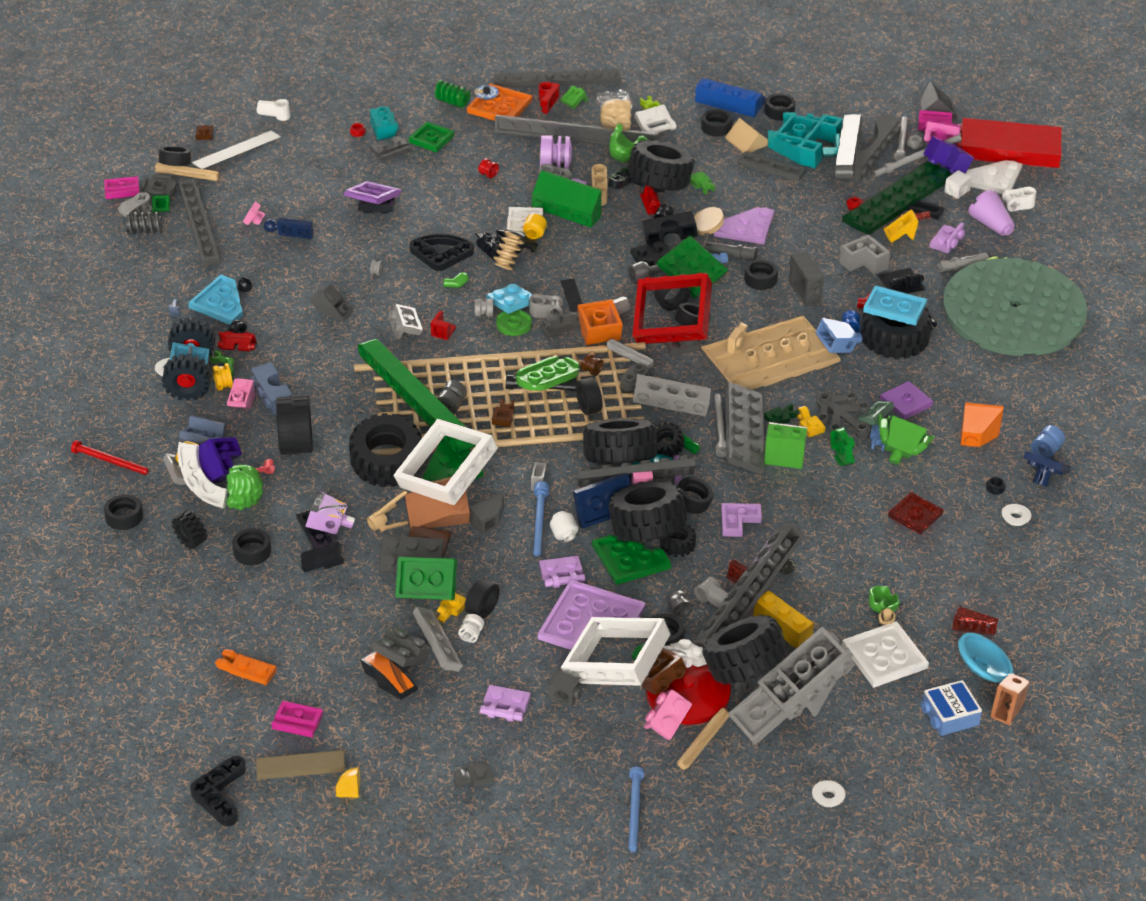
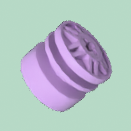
[540,135,572,170]

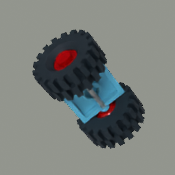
[162,317,216,400]

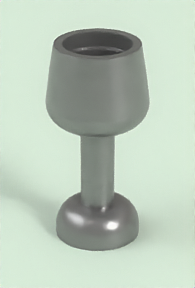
[629,261,666,283]

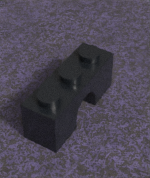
[642,211,698,244]

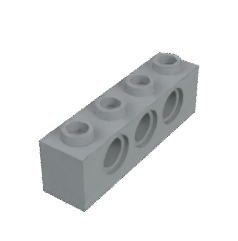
[632,374,711,417]

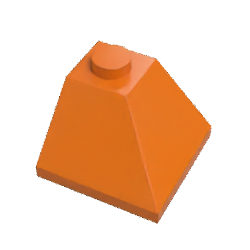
[960,402,1004,447]

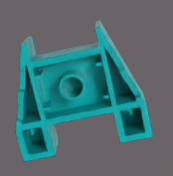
[768,112,843,168]

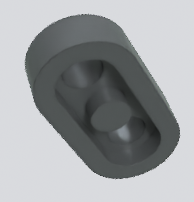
[620,363,648,392]

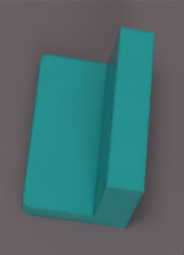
[822,134,840,156]

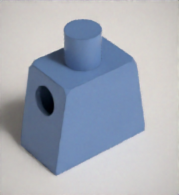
[815,318,862,353]

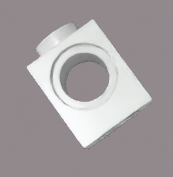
[944,170,972,199]

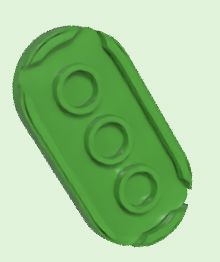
[516,356,580,391]

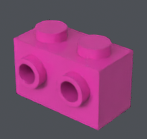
[924,119,961,145]

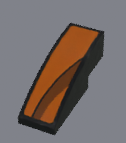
[361,652,418,700]

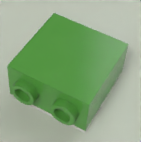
[764,422,807,469]

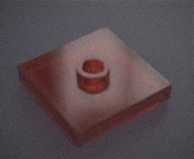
[888,492,944,535]

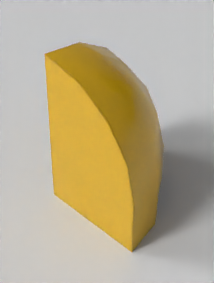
[336,767,361,797]

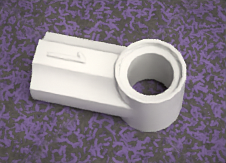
[257,99,290,121]

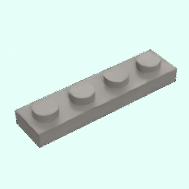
[412,607,463,672]

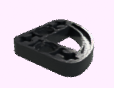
[409,234,474,271]

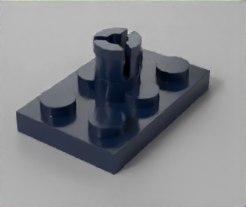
[1023,451,1071,487]
[573,473,630,529]

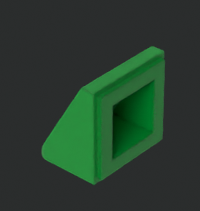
[152,195,171,212]

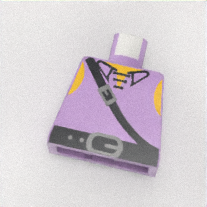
[306,491,355,534]

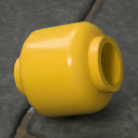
[523,213,547,239]

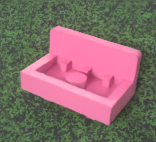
[643,689,692,740]

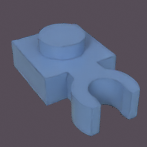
[870,424,885,451]

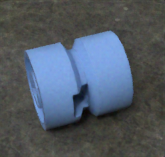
[1031,425,1065,459]

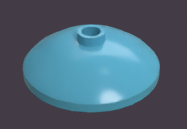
[958,633,1013,683]

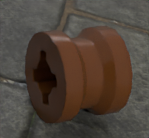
[581,354,604,376]

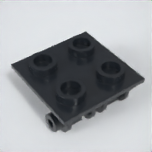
[475,232,521,261]
[878,268,926,294]

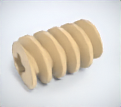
[493,231,524,270]

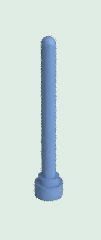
[533,481,549,556]

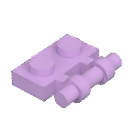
[539,556,585,588]
[480,685,531,722]

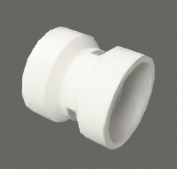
[458,614,484,643]

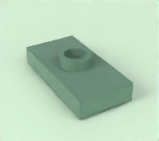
[858,401,894,425]

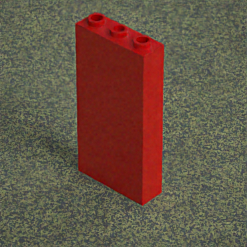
[957,118,1062,168]

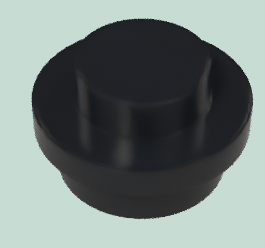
[986,477,1006,495]

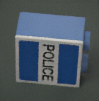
[921,680,982,736]

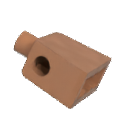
[990,674,1030,726]

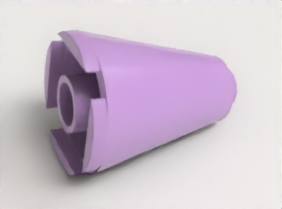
[968,190,1014,236]

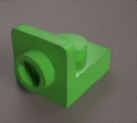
[561,85,588,109]

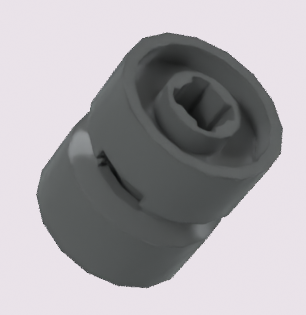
[437,380,467,415]

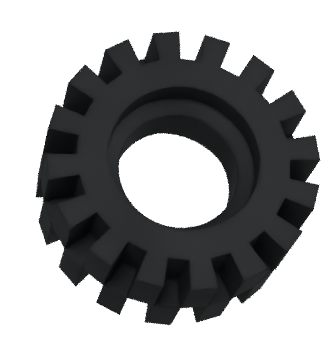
[656,422,685,458]
[171,510,207,549]
[660,524,696,557]

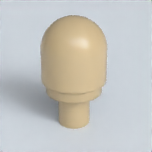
[878,609,895,626]

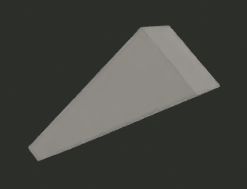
[531,462,547,491]

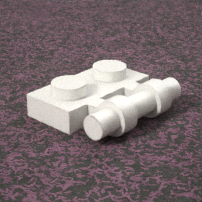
[663,639,707,668]

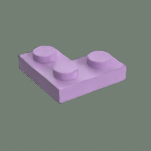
[721,503,762,537]

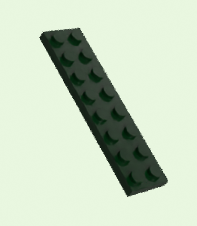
[842,161,952,235]

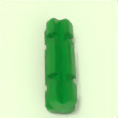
[669,433,701,454]

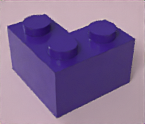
[923,136,974,174]
[199,437,242,483]

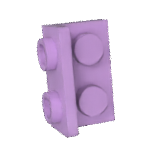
[929,222,965,254]

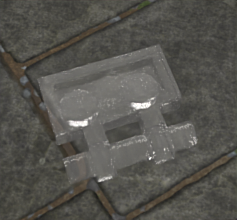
[597,90,632,112]

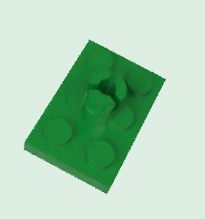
[395,557,457,600]

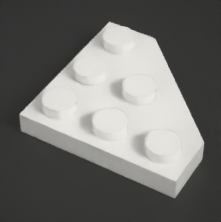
[966,160,1022,194]

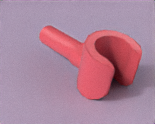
[256,459,275,474]

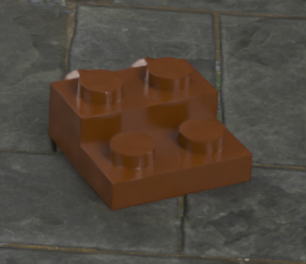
[632,648,687,695]

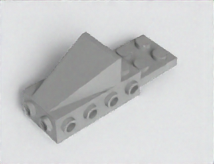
[728,627,855,745]

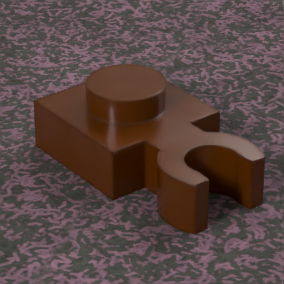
[492,399,514,427]

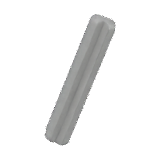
[607,339,654,369]

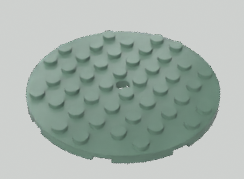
[943,258,1087,356]

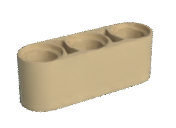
[591,164,608,206]

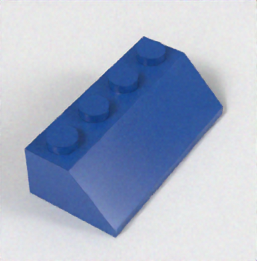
[695,78,766,118]

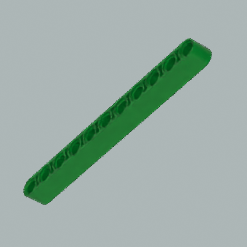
[358,338,476,453]

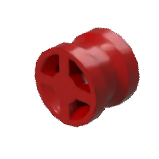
[478,158,499,179]

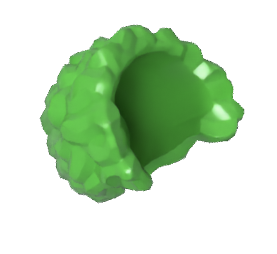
[609,123,647,163]
[226,464,263,510]

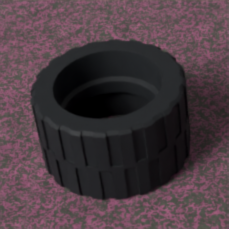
[276,395,313,455]

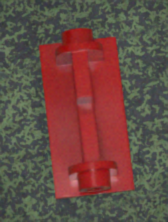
[640,186,661,215]
[218,331,257,352]

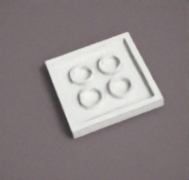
[842,621,929,688]

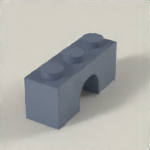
[249,362,293,415]

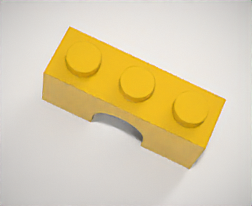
[753,590,814,649]

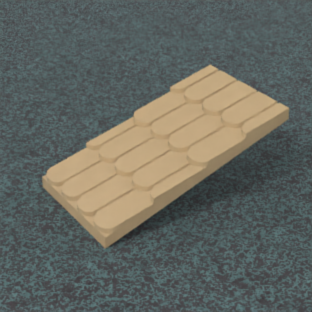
[701,316,841,390]

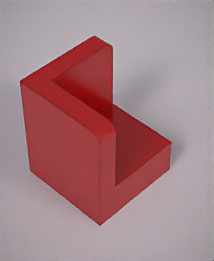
[430,311,456,340]

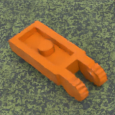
[215,649,277,685]

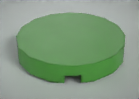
[496,310,532,336]

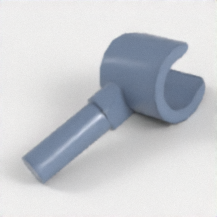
[168,299,180,317]

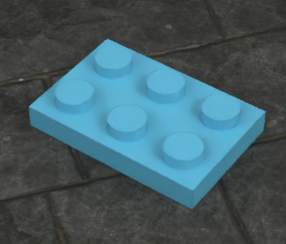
[863,286,927,326]

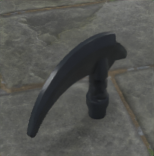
[495,229,538,252]

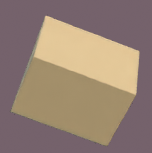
[725,118,768,153]

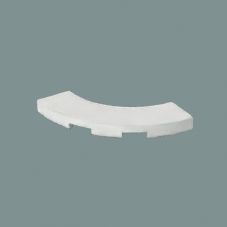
[178,442,228,509]

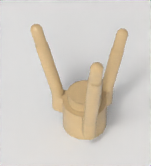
[367,491,409,532]

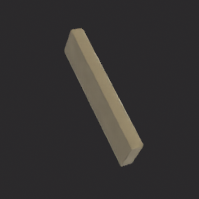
[256,750,345,780]

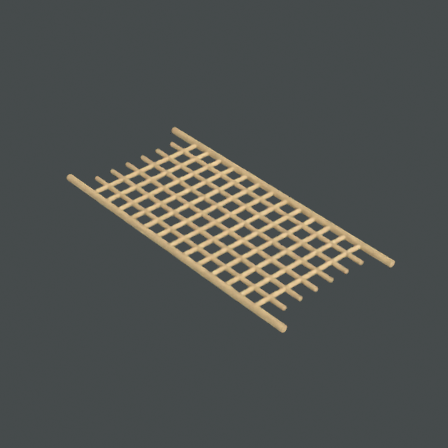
[354,342,658,456]

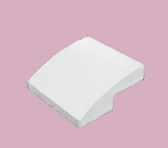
[507,207,543,233]

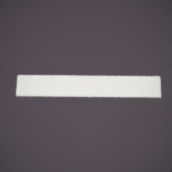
[192,131,281,169]

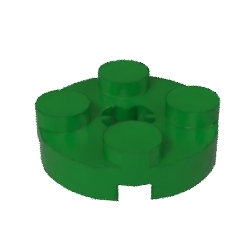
[830,427,855,466]

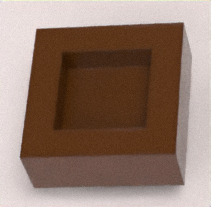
[196,125,214,140]

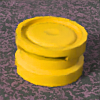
[212,363,233,391]

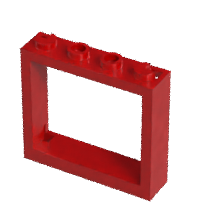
[632,273,712,344]

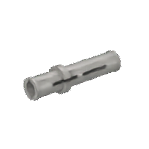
[937,252,989,273]

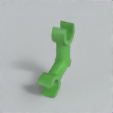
[210,351,235,377]

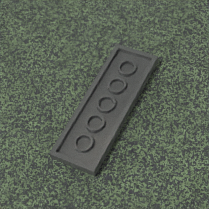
[725,382,765,474]
[577,456,696,487]

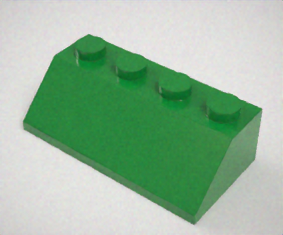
[532,170,602,228]

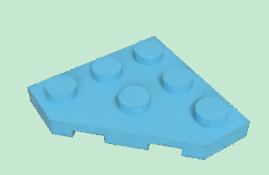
[188,274,243,325]

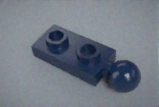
[264,218,314,239]

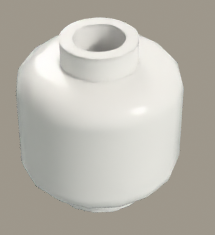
[550,511,579,542]

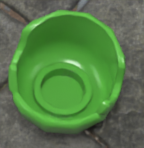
[868,586,900,613]

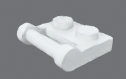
[634,105,676,133]

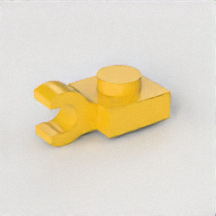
[797,406,826,437]
[437,593,466,623]

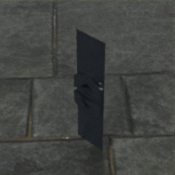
[560,279,582,312]

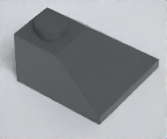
[920,81,958,119]

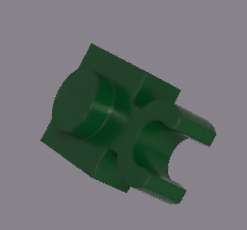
[764,404,799,424]

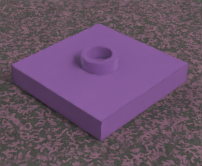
[880,381,933,420]

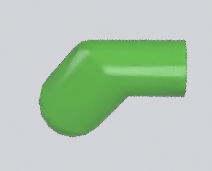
[444,272,468,288]

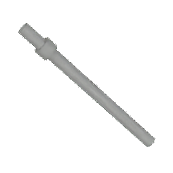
[873,135,962,177]

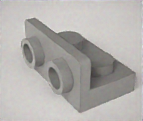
[388,304,423,340]

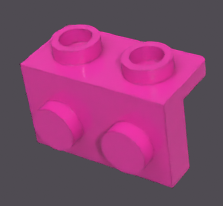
[918,110,952,132]

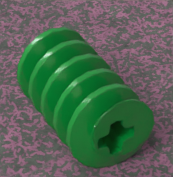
[435,80,471,108]

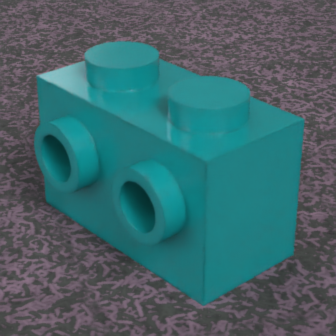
[369,106,399,140]

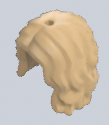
[600,99,632,130]

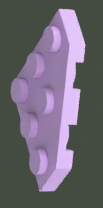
[714,207,774,244]

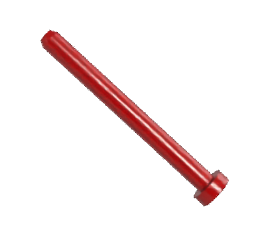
[71,440,149,475]

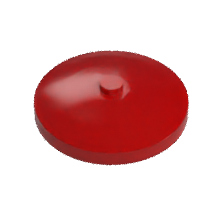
[646,664,731,725]

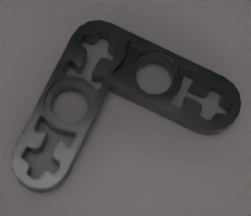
[607,168,665,192]
[190,756,246,826]

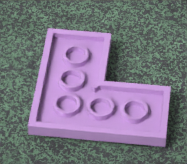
[538,579,646,650]

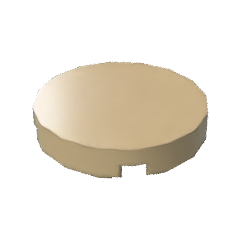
[694,207,725,236]

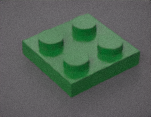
[409,122,454,153]

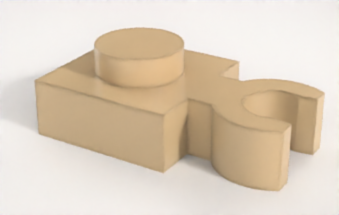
[727,323,748,354]

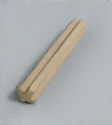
[155,163,219,181]
[677,708,729,770]

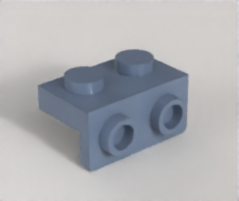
[179,415,226,444]

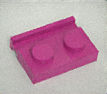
[104,176,140,199]
[271,701,323,738]

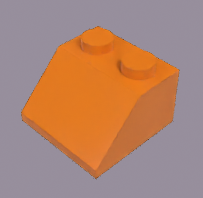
[578,299,623,345]

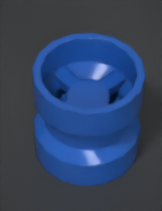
[842,310,860,333]

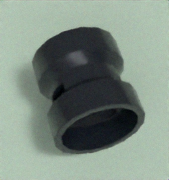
[653,204,674,218]

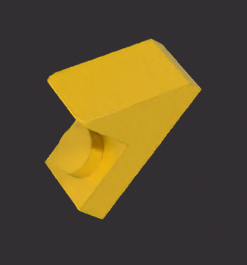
[883,209,919,243]

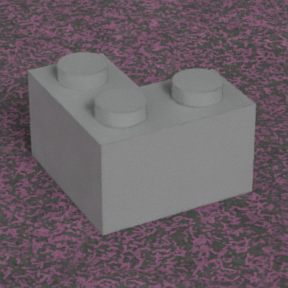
[839,234,890,275]

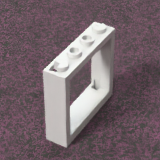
[394,419,498,505]
[561,617,670,686]

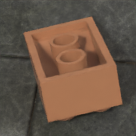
[405,480,470,530]

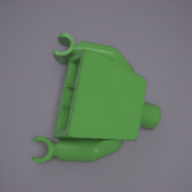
[877,414,935,465]

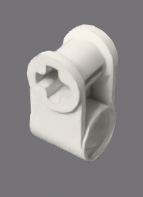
[1002,187,1036,211]

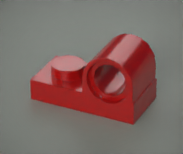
[539,82,560,114]

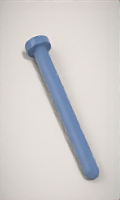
[628,767,644,852]

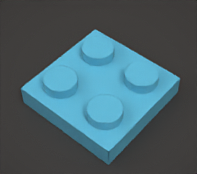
[486,284,533,314]

